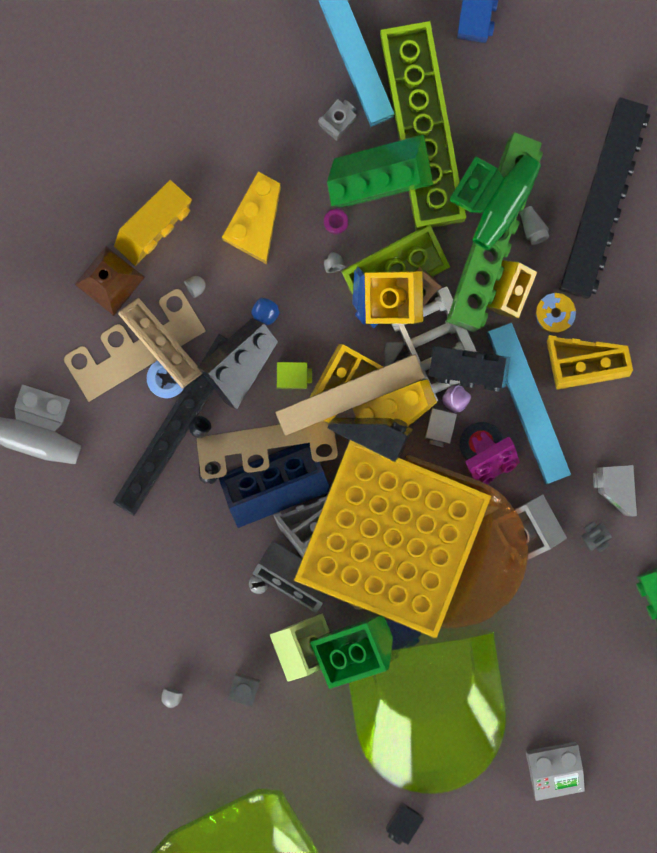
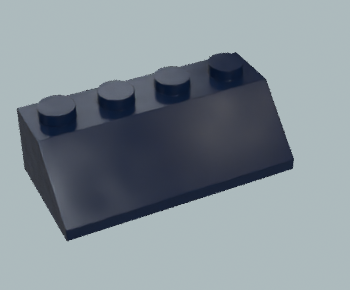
[219,443,330,528]

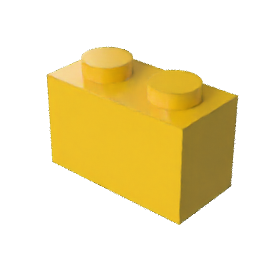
[487,260,537,318]

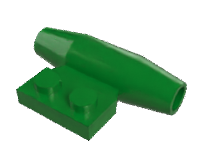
[450,155,541,250]

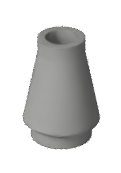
[519,206,550,245]

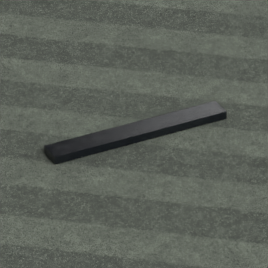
[113,334,228,516]

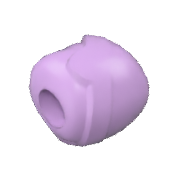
[442,385,471,413]

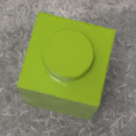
[277,362,312,389]

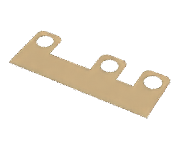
[64,289,206,402]
[197,420,338,479]

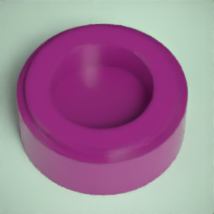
[324,209,349,234]

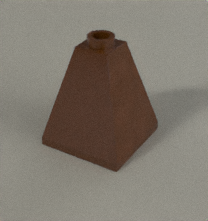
[75,246,145,316]

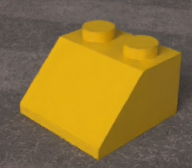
[365,271,423,324]

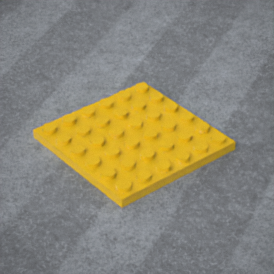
[294,440,491,638]

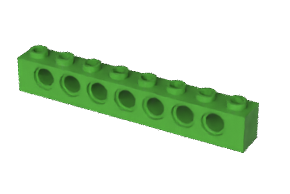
[446,132,543,332]

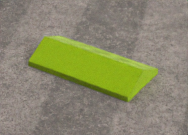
[341,225,450,295]

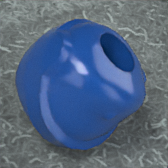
[251,298,280,325]

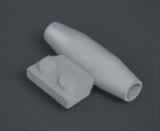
[0,384,82,464]

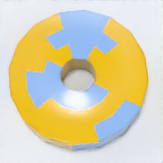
[535,293,576,333]

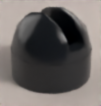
[189,416,211,438]
[199,463,219,484]

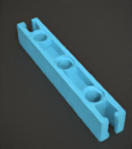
[318,0,394,127]
[487,323,571,484]

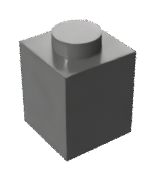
[228,673,260,707]

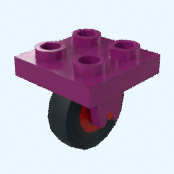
[459,422,520,487]

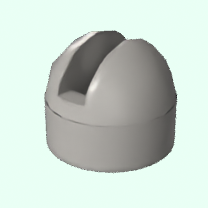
[324,252,345,273]
[184,276,205,298]
[249,575,269,594]
[162,688,183,708]

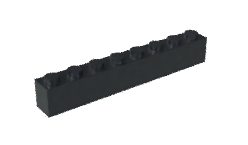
[559,97,650,299]

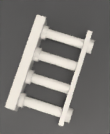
[391,286,477,401]

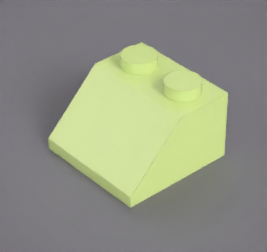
[270,613,330,681]

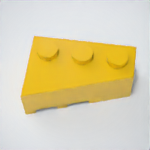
[222,171,281,264]
[114,180,192,266]
[546,335,633,390]
[309,344,383,423]
[352,379,437,427]

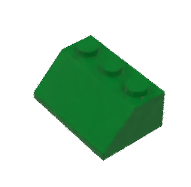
[310,615,393,689]

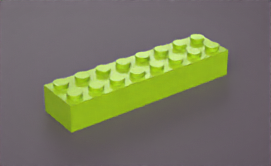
[380,21,466,231]

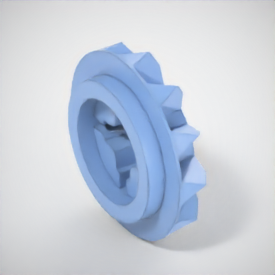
[147,361,185,398]

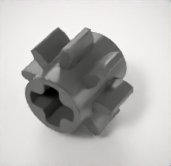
[581,521,612,552]

